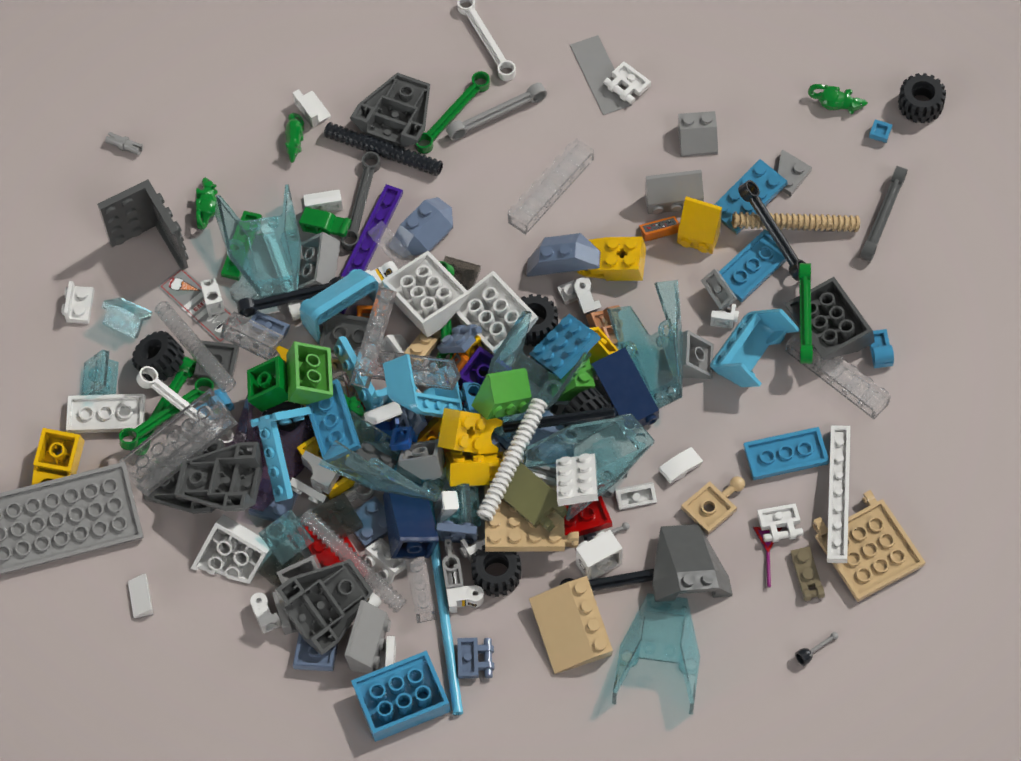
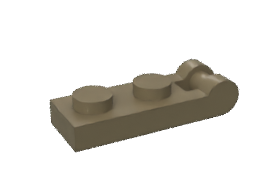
[790,546,825,602]

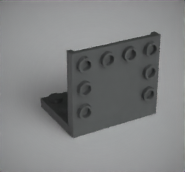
[97,179,189,270]

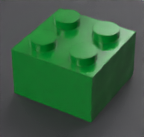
[247,356,288,412]

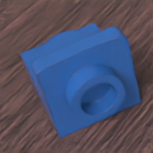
[389,426,418,451]

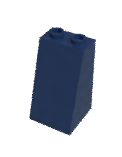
[591,347,659,435]
[383,485,439,559]

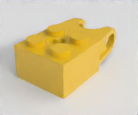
[577,237,646,281]
[437,408,503,454]
[32,428,85,485]
[446,450,504,486]

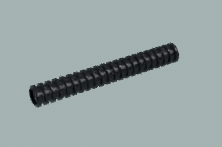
[324,122,443,176]

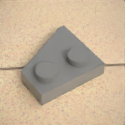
[778,150,812,196]

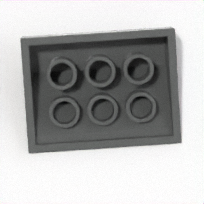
[785,277,875,360]

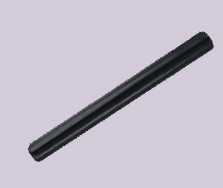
[502,407,616,433]

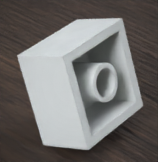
[576,530,623,580]

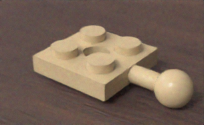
[681,476,745,535]

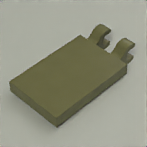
[503,462,569,532]

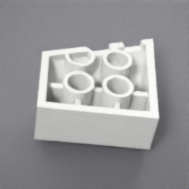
[190,514,274,584]

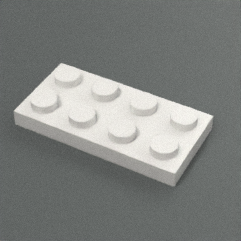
[66,394,146,433]
[556,453,598,506]

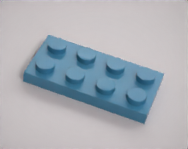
[714,159,788,234]
[719,229,787,302]
[306,379,361,462]
[743,427,829,481]

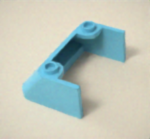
[299,269,381,345]
[710,309,800,387]
[383,354,463,418]

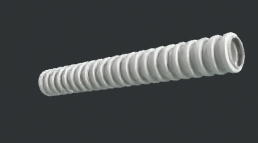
[477,398,548,521]

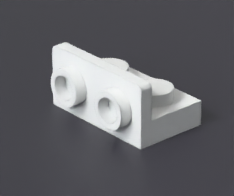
[62,281,95,324]
[361,538,409,585]

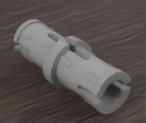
[105,132,143,155]

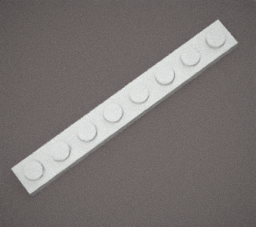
[827,425,850,563]

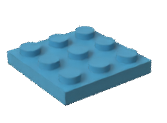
[529,314,601,379]

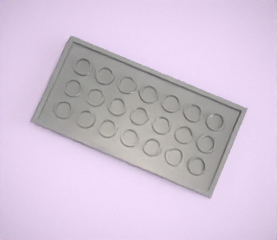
[0,462,144,575]

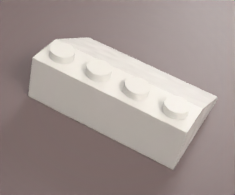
[382,251,470,338]
[454,271,539,361]

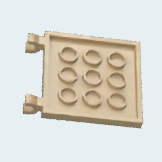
[484,485,579,552]
[812,490,926,602]

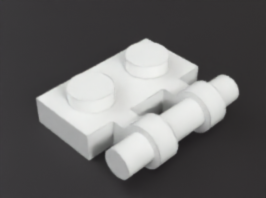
[603,61,651,104]
[757,503,804,543]

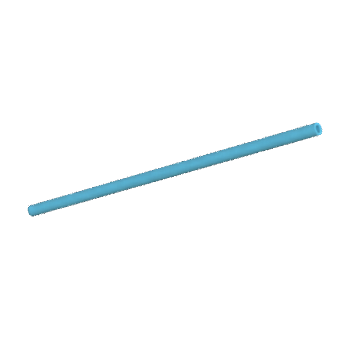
[415,433,463,715]

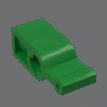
[299,207,352,237]

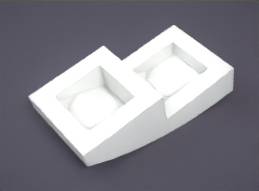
[658,447,703,484]

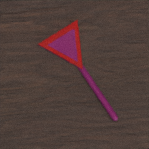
[753,527,782,588]

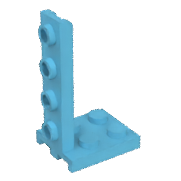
[333,336,418,412]
[250,406,312,502]

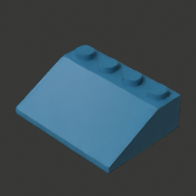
[351,651,451,742]

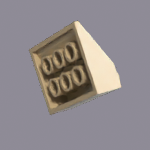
[529,576,613,674]

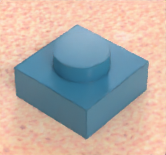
[869,119,892,143]

